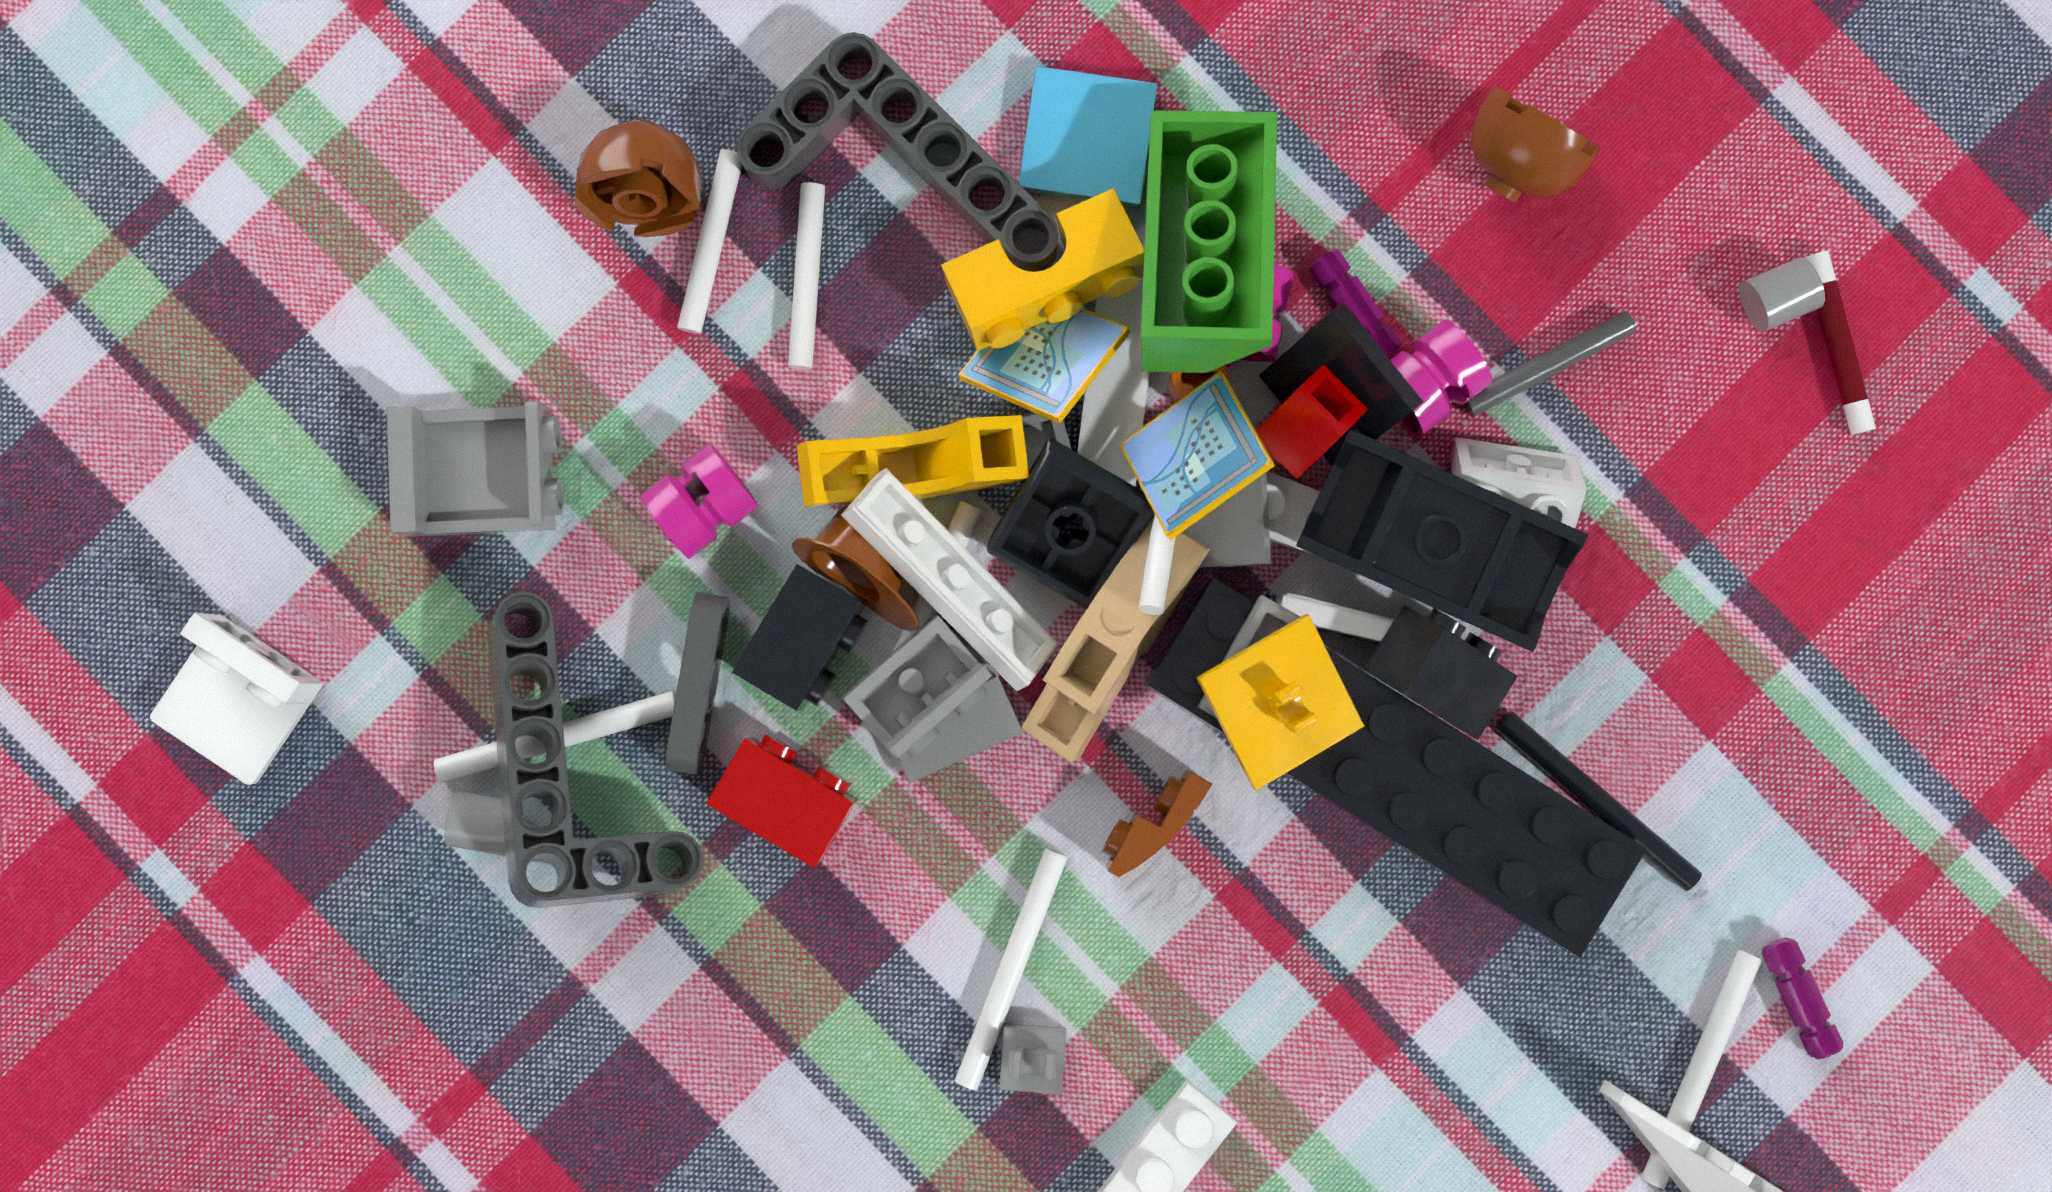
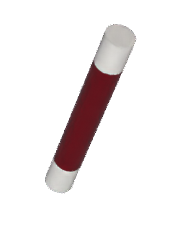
[1804,251,1876,435]

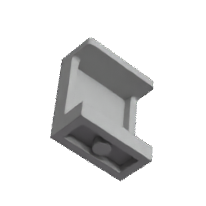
[386,401,564,537]

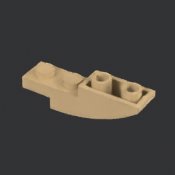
[1021,519,1211,763]

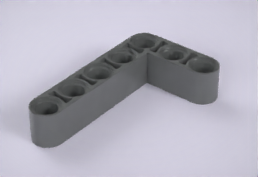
[737,32,1059,272]
[487,591,703,908]

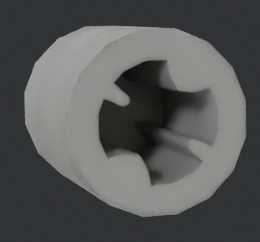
[1739,257,1825,332]
[444,790,523,856]

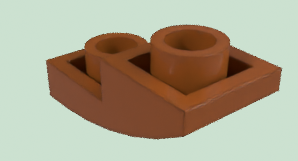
[1102,770,1212,877]

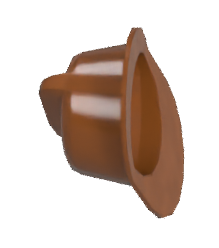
[791,507,919,632]

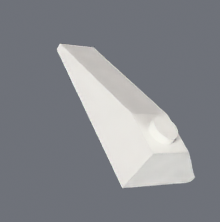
[1599,1080,1784,1192]

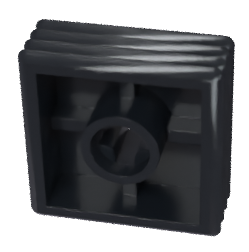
[987,439,1154,609]

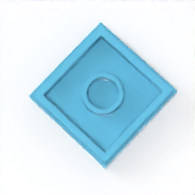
[1019,66,1157,209]

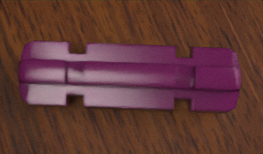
[1310,249,1401,357]
[1762,937,1844,1060]

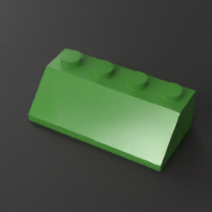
[1140,111,1277,373]

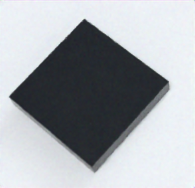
[1259,303,1424,466]

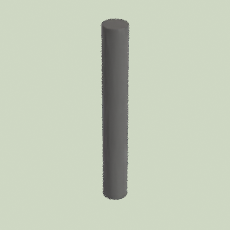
[1463,311,1637,417]

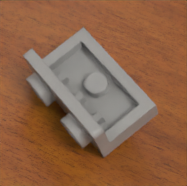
[841,615,992,759]

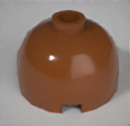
[1471,86,1601,203]
[575,119,701,237]

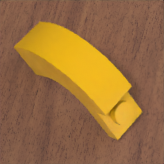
[796,415,1029,507]

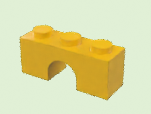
[941,188,1144,351]

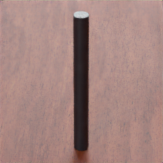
[1495,711,1702,891]

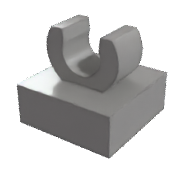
[999,1023,1066,1095]

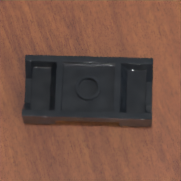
[1296,429,1589,652]

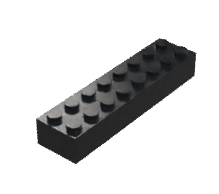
[1143,577,1647,958]

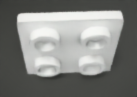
[1449,437,1587,595]
[150,613,324,785]

